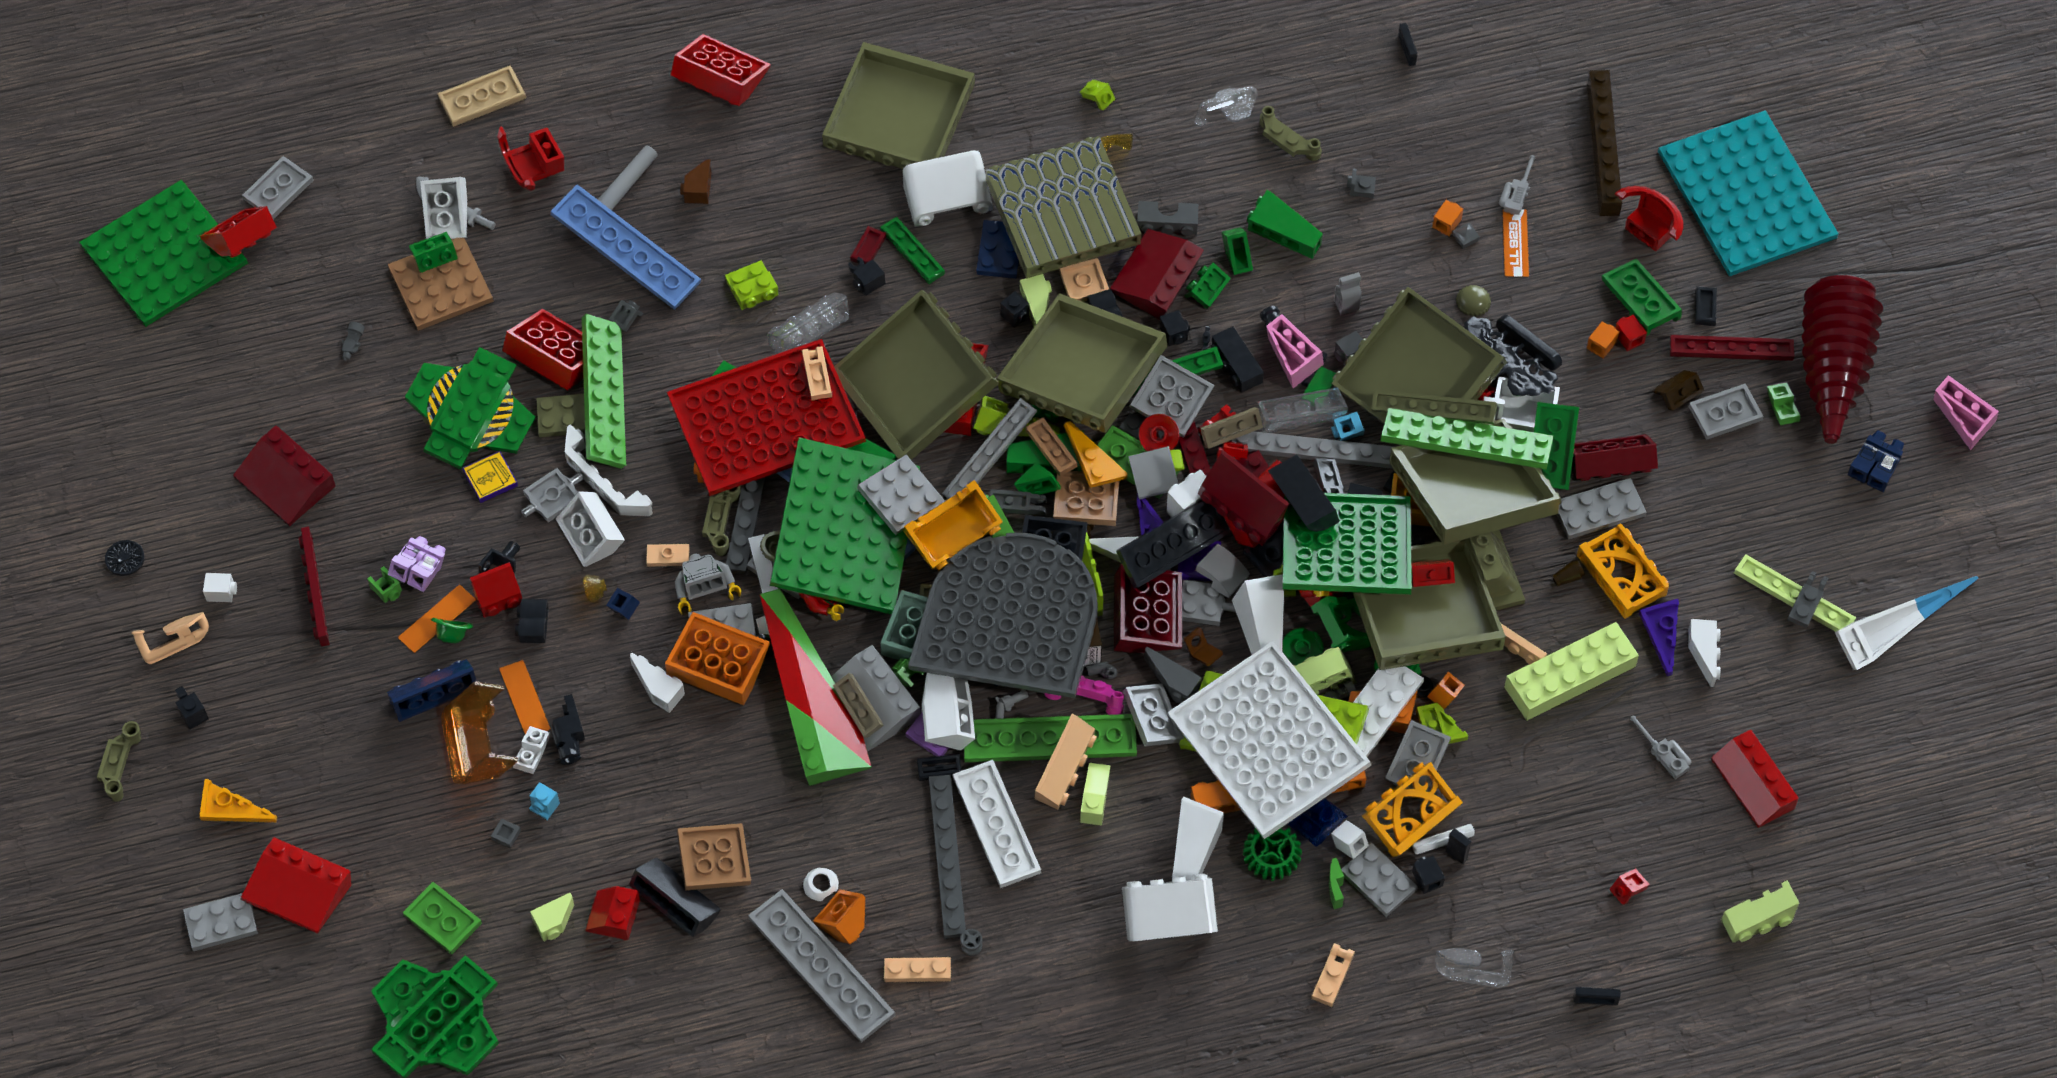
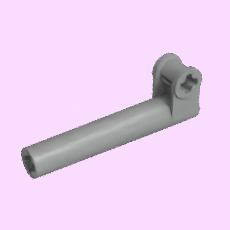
[594,145,657,210]

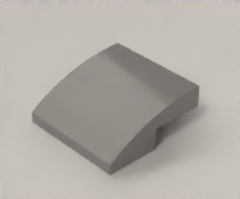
[1128,446,1179,500]
[1195,544,1250,598]

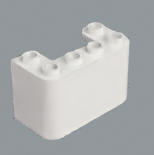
[1122,874,1218,941]

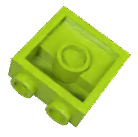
[725,260,779,310]

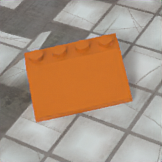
[665,612,770,706]

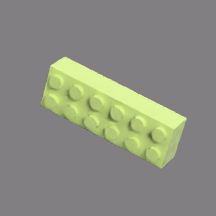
[1504,622,1639,721]

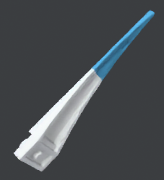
[1835,576,1978,670]

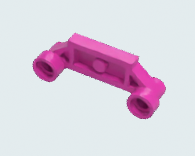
[1044,676,1124,715]

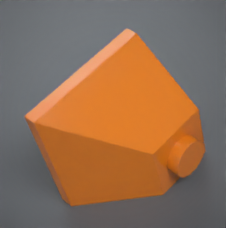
[813,889,865,944]

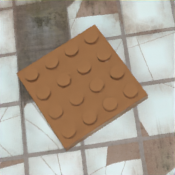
[388,237,494,331]

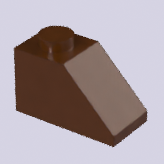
[680,159,712,204]

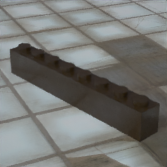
[1587,70,1622,216]

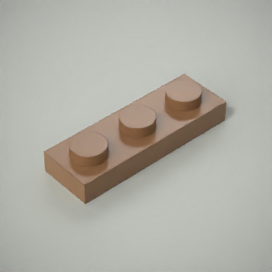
[1026,418,1077,476]

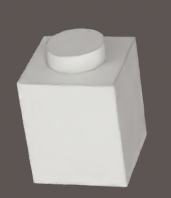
[203,573,237,602]
[1331,820,1369,859]

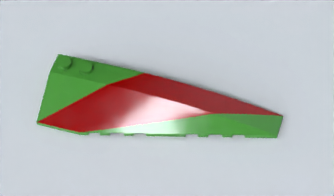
[760,589,872,786]

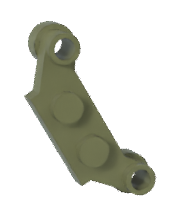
[1259,106,1322,161]
[702,486,741,556]
[97,721,141,802]

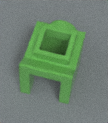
[367,566,402,603]
[891,658,925,687]

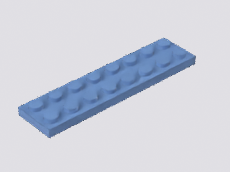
[551,185,701,310]

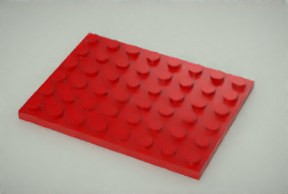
[667,339,866,496]

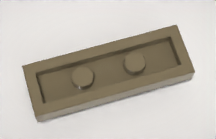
[1200,407,1263,449]
[833,673,884,738]

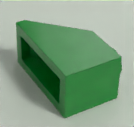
[1221,227,1253,275]

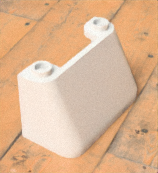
[903,151,993,227]

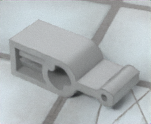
[1334,272,1361,315]

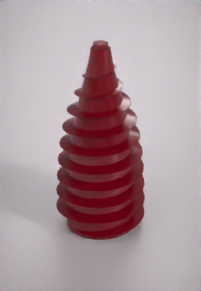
[1802,275,1884,444]

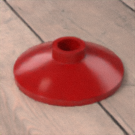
[1139,414,1179,452]

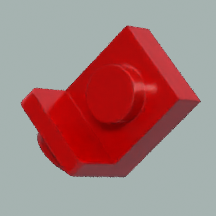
[1216,441,1248,460]
[1610,868,1650,905]

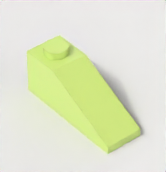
[1020,274,1052,327]
[1080,763,1111,825]

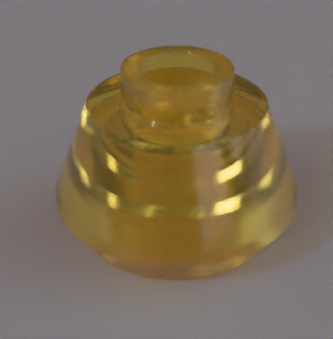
[582,575,607,603]

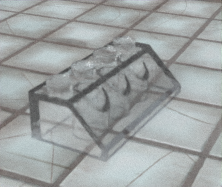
[767,292,849,354]
[1258,387,1348,433]

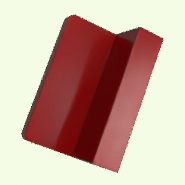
[1411,559,1455,587]

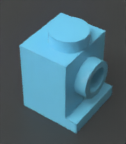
[1331,412,1364,441]
[529,782,560,820]

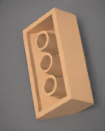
[1035,714,1097,810]

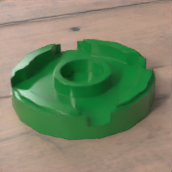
[1282,628,1324,665]

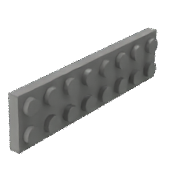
[748,889,895,1043]

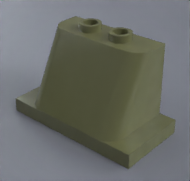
[1469,530,1525,610]

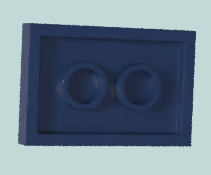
[976,220,1019,279]

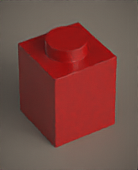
[1615,314,1647,351]

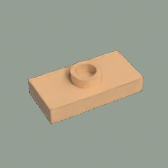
[647,544,690,567]

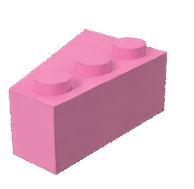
[1266,314,1324,388]
[1933,375,1999,450]

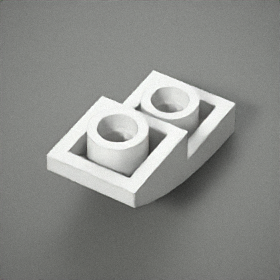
[513,726,550,774]

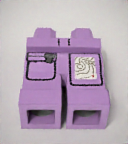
[388,536,446,592]

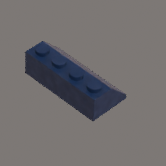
[387,659,479,722]

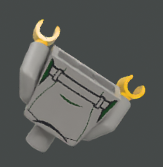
[675,554,741,615]

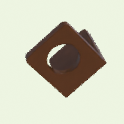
[1184,627,1223,666]

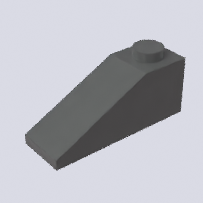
[1144,647,1201,704]

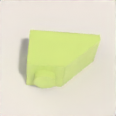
[530,893,574,941]

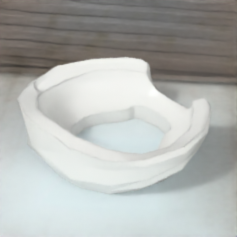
[803,868,839,901]

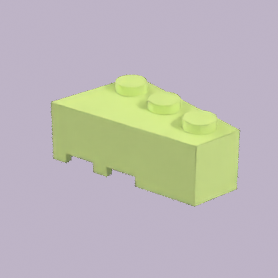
[1293,647,1357,695]
[1722,880,1799,943]

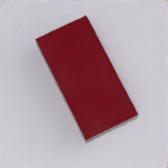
[850,226,886,264]

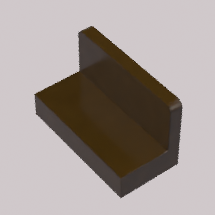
[1653,370,1705,411]

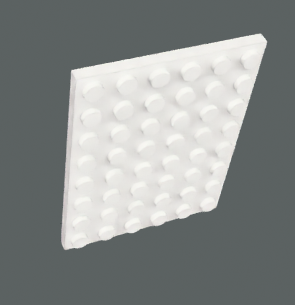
[1167,641,1371,839]

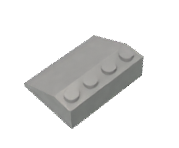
[831,645,920,752]

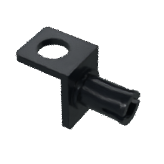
[479,541,520,574]

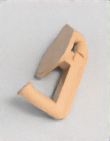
[132,612,209,664]

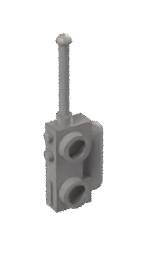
[1499,155,1535,215]
[1630,715,1691,779]

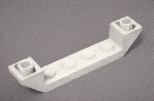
[565,424,653,516]

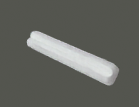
[1412,824,1475,854]

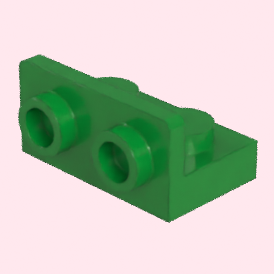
[409,231,458,273]
[1184,263,1231,309]

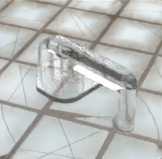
[1194,86,1258,127]
[1435,948,1514,988]

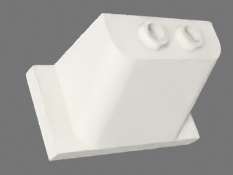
[1482,377,1560,432]

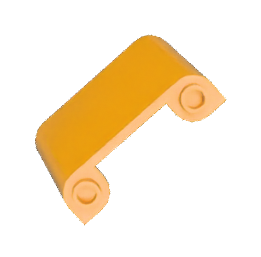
[903,480,1003,571]

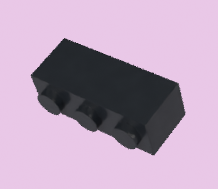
[1210,326,1264,393]

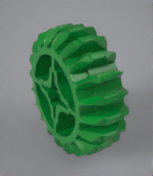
[1243,827,1302,882]

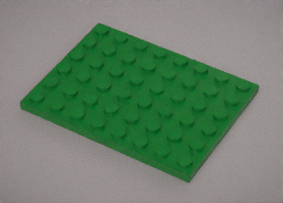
[769,437,920,614]

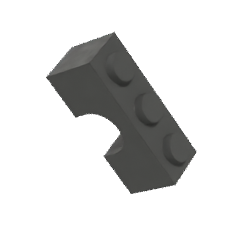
[1137,201,1199,236]

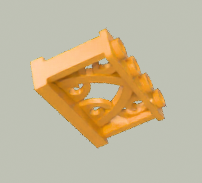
[1577,523,1669,619]
[1362,762,1463,858]

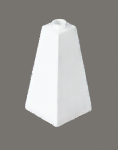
[1232,574,1284,655]
[1172,797,1224,881]

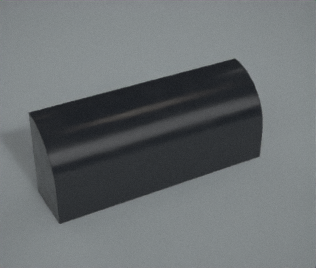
[1268,455,1340,532]
[629,857,721,937]

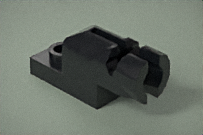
[551,694,585,765]

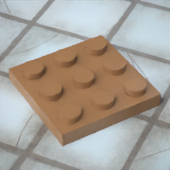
[1053,471,1119,526]
[677,823,751,890]

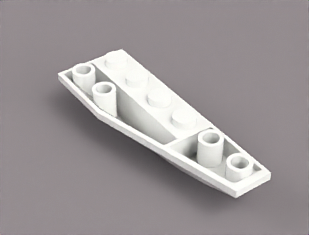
[922,673,975,750]

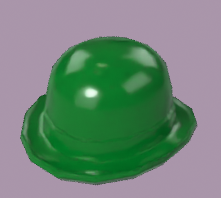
[431,618,473,644]

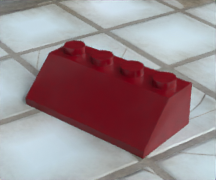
[1571,434,1658,481]

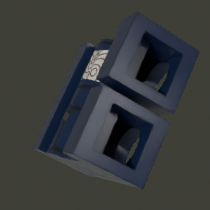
[1847,430,1904,493]

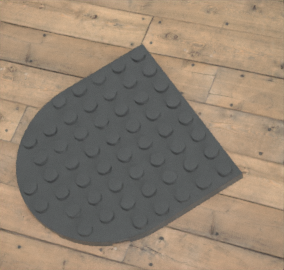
[908,533,1098,698]

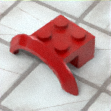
[497,126,564,191]
[1615,186,1683,251]

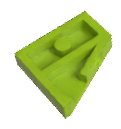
[1416,703,1468,744]

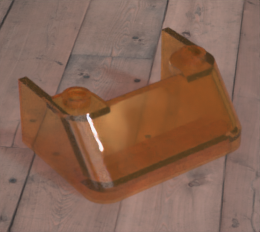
[442,681,518,785]

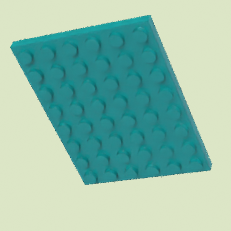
[1658,110,1838,277]

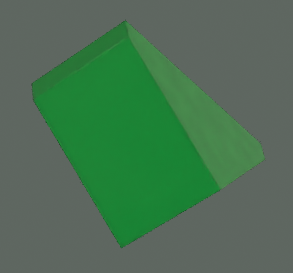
[1015,462,1061,495]

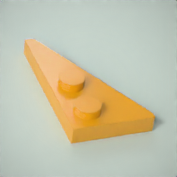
[1064,421,1128,488]
[199,779,277,823]

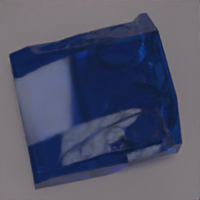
[1287,798,1348,847]

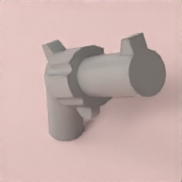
[995,689,1028,719]

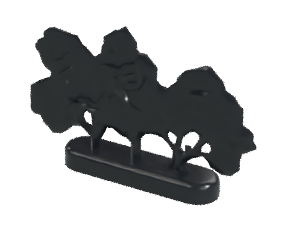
[1464,315,1562,396]

